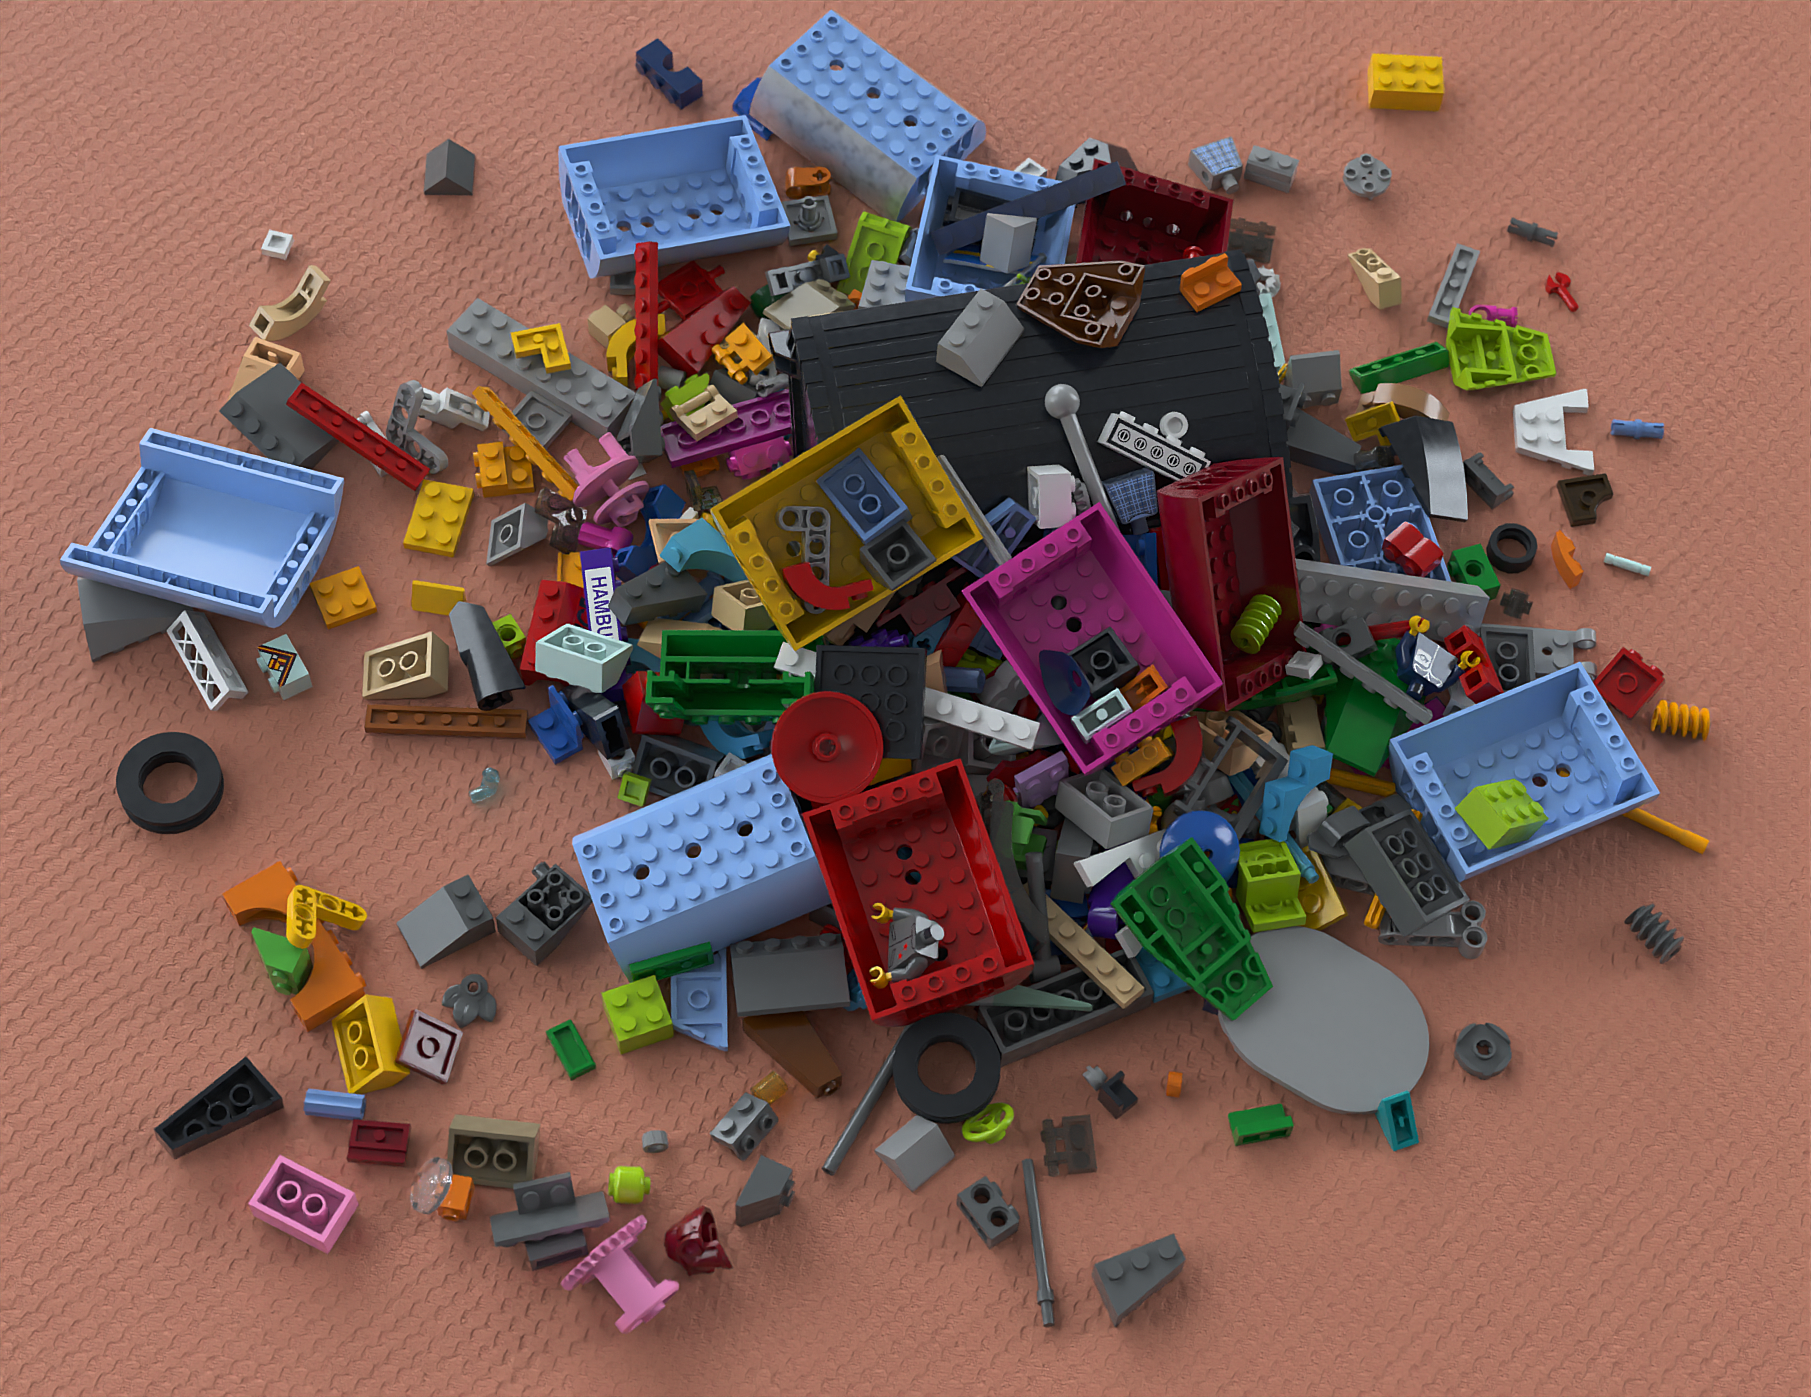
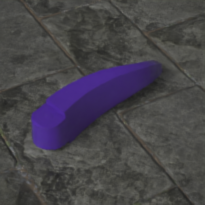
[1087,768,1160,940]

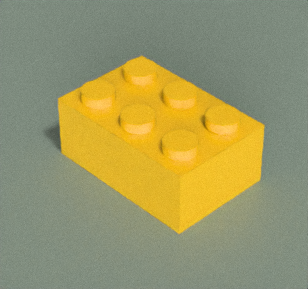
[1367,53,1444,112]

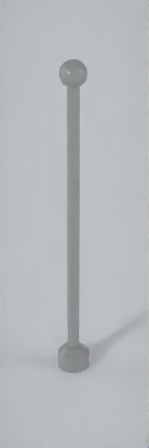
[1045,384,1234,806]

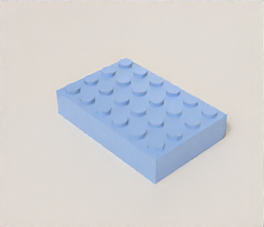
[1309,465,1451,582]

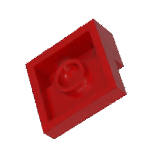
[1593,647,1665,720]

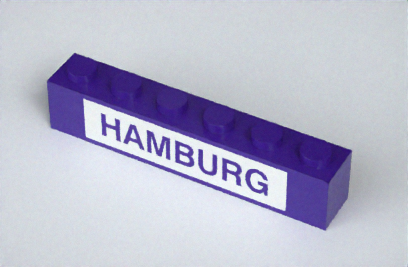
[580,547,632,702]

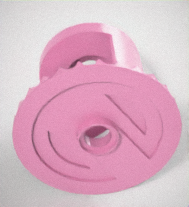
[561,1215,679,1334]

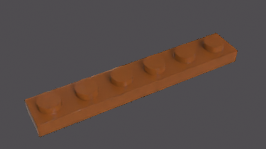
[364,704,528,738]

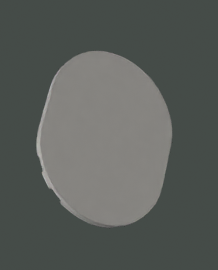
[1218,926,1429,1115]

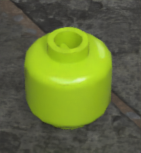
[608,1166,650,1204]

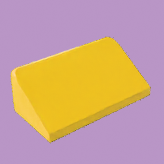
[411,580,467,616]

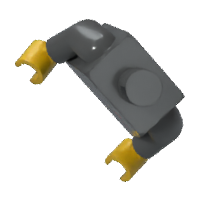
[869,903,944,989]

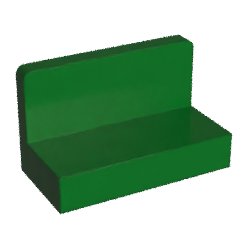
[1228,1104,1294,1146]

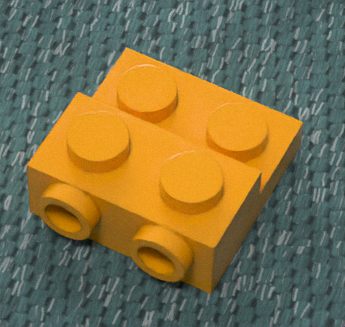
[473,442,535,498]
[1111,736,1175,786]

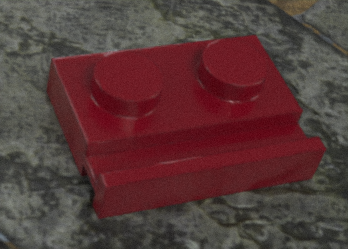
[347,1119,411,1167]

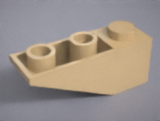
[1348,248,1402,310]

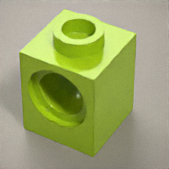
[493,614,526,659]

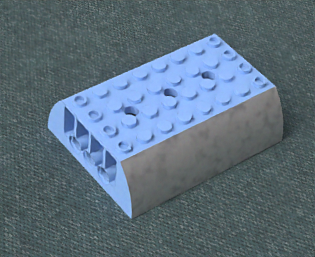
[749,10,986,222]

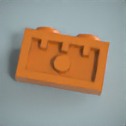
[1180,253,1242,312]

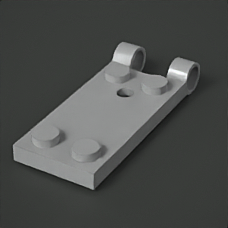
[1478,623,1597,682]

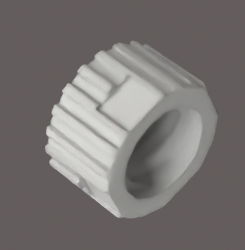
[642,1130,668,1153]

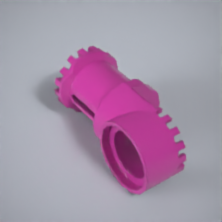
[1468,305,1518,328]

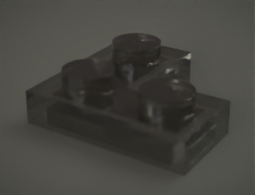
[534,487,587,554]

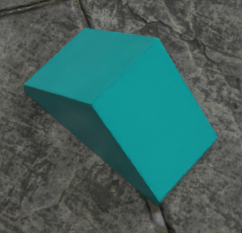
[1375,1091,1419,1151]

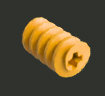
[1650,700,1710,741]

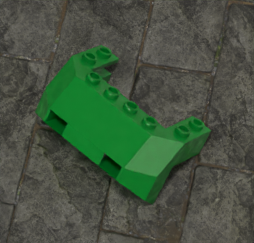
[645,630,825,725]

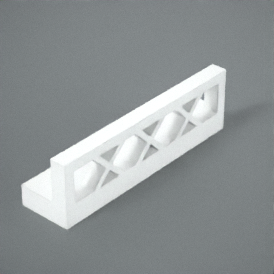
[166,610,248,711]

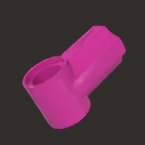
[578,522,634,557]

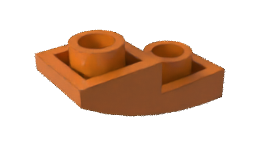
[1551,530,1584,589]

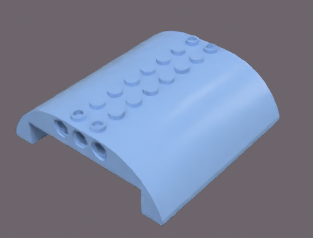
[60,428,344,628]

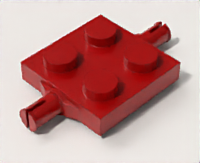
[658,260,725,319]

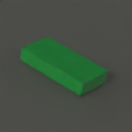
[546,1019,596,1081]

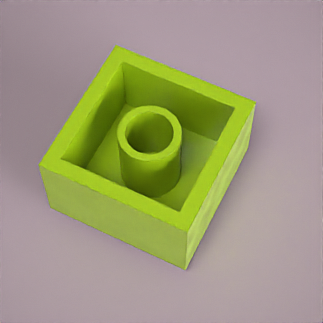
[601,975,674,1054]

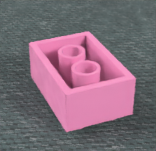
[248,1155,358,1254]

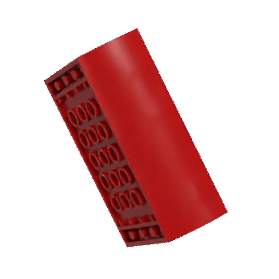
[802,758,1034,1027]

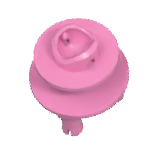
[564,432,649,527]

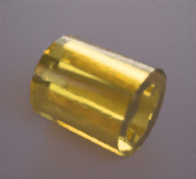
[750,1071,788,1105]

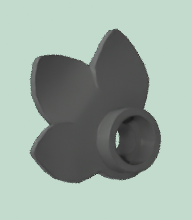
[442,974,497,1028]

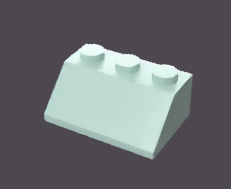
[535,624,633,693]

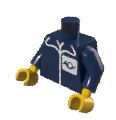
[1395,615,1480,701]

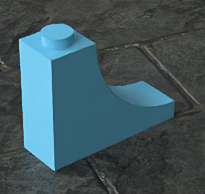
[659,518,748,582]

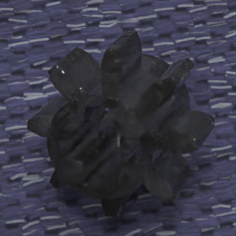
[1500,588,1533,619]

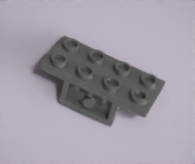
[490,1172,610,1247]

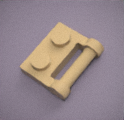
[669,385,738,441]

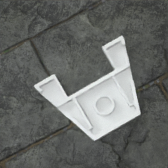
[1513,389,1594,475]

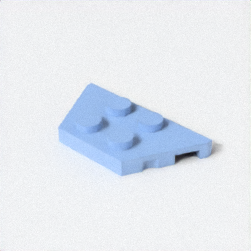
[671,948,728,1051]

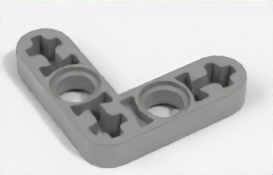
[386,380,448,474]

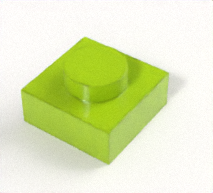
[617,771,652,807]

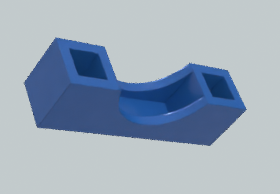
[615,484,686,583]

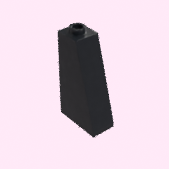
[557,685,631,760]

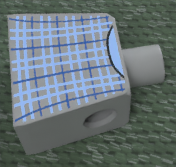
[1188,136,1243,194]

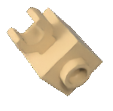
[587,303,633,348]

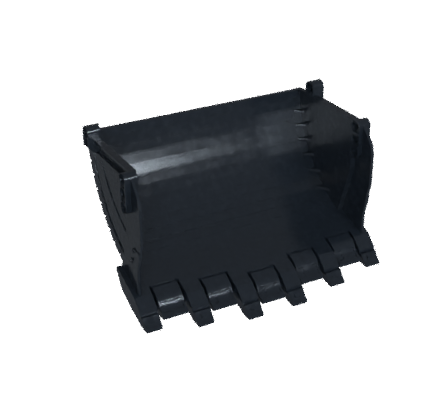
[768,249,1321,662]

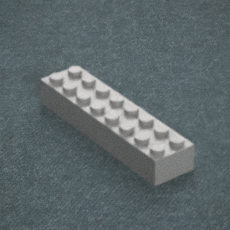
[447,298,636,439]
[1295,558,1490,641]

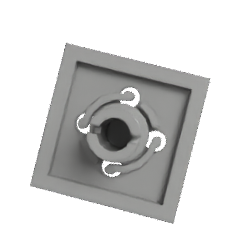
[781,195,837,246]

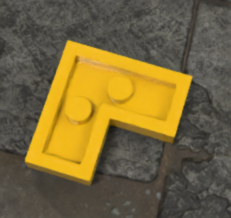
[511,323,571,374]
[1345,401,1400,457]

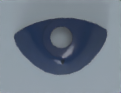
[1039,650,1090,716]

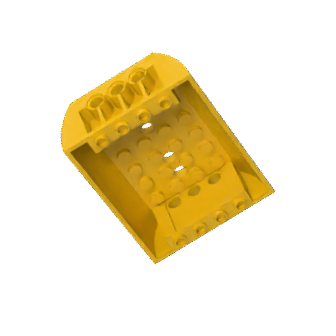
[710,395,983,651]

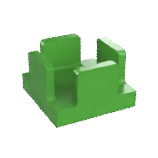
[993,800,1048,872]

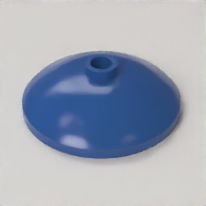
[1160,810,1240,882]

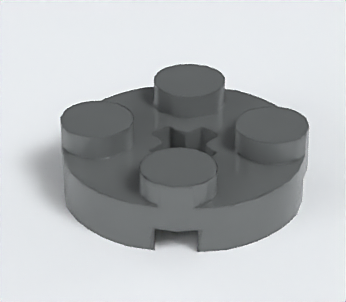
[1454,1023,1512,1080]

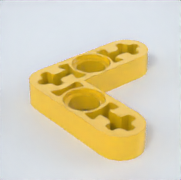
[286,885,367,949]

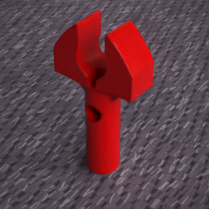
[1545,272,1579,312]

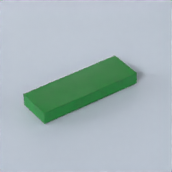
[629,941,714,982]

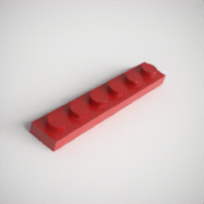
[634,242,658,392]
[286,382,430,491]

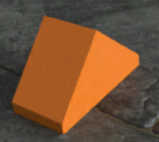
[1119,665,1168,713]

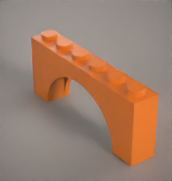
[222,861,367,1032]

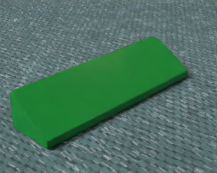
[1349,342,1450,394]

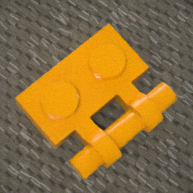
[712,323,773,384]

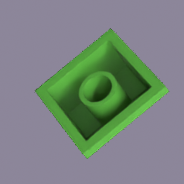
[251,927,313,995]

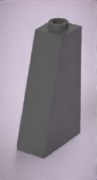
[1287,408,1363,475]

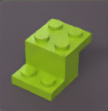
[1236,839,1307,933]

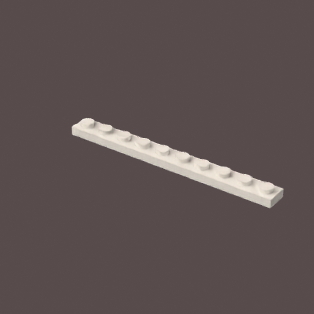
[774,642,1041,751]

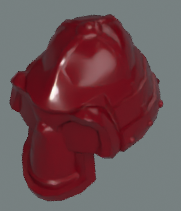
[663,1205,733,1277]

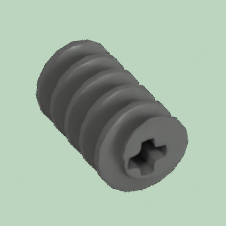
[1624,904,1684,964]

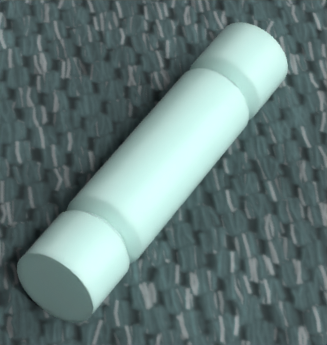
[1604,553,1651,576]

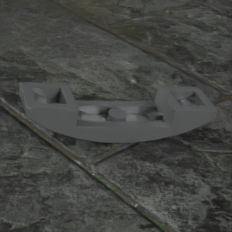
[765,253,850,296]

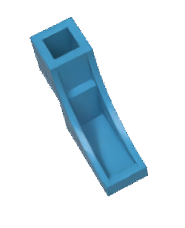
[1259,745,1333,842]

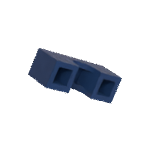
[635,38,703,110]

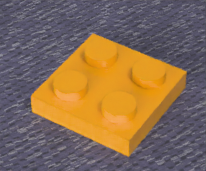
[309,566,377,630]

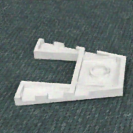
[1073,829,1166,958]

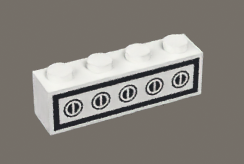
[1097,411,1211,482]

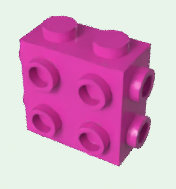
[726,437,792,480]

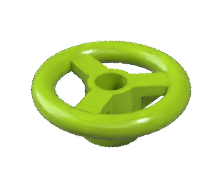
[962,1102,1014,1144]

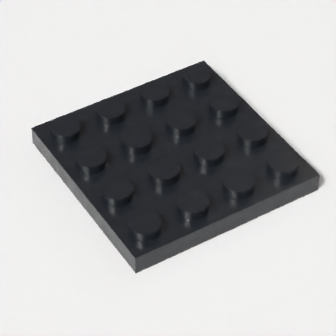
[814,645,927,760]

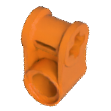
[785,167,831,200]

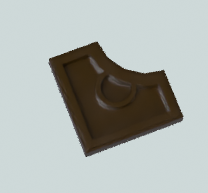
[1556,473,1613,527]

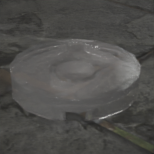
[410,1157,453,1214]

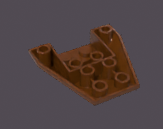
[1016,261,1145,348]

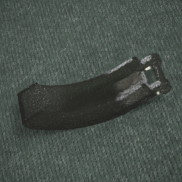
[975,779,1048,955]

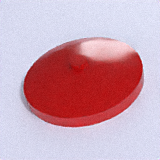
[771,691,883,803]

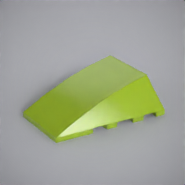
[1446,307,1556,391]

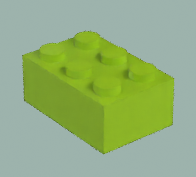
[1454,778,1549,850]

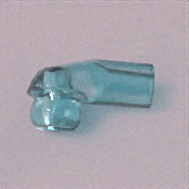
[468,767,500,804]

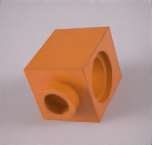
[436,1173,475,1221]

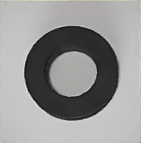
[116,732,224,834]
[893,1013,1000,1124]

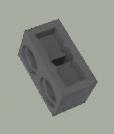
[956,1176,1020,1250]

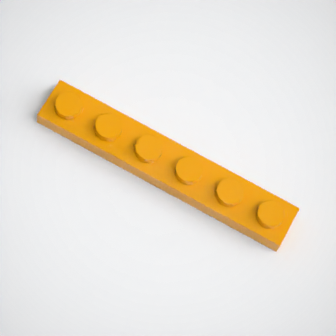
[472,386,579,502]

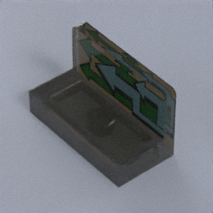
[684,470,723,511]

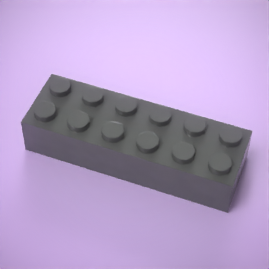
[977,949,1154,1067]

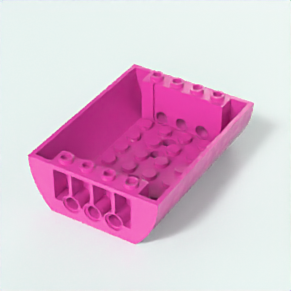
[962,502,1223,776]

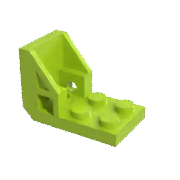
[837,211,913,295]

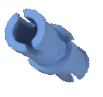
[1611,419,1664,439]

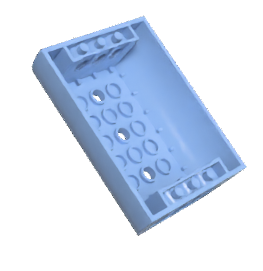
[572,754,832,983]

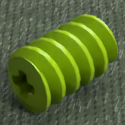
[1230,594,1282,654]

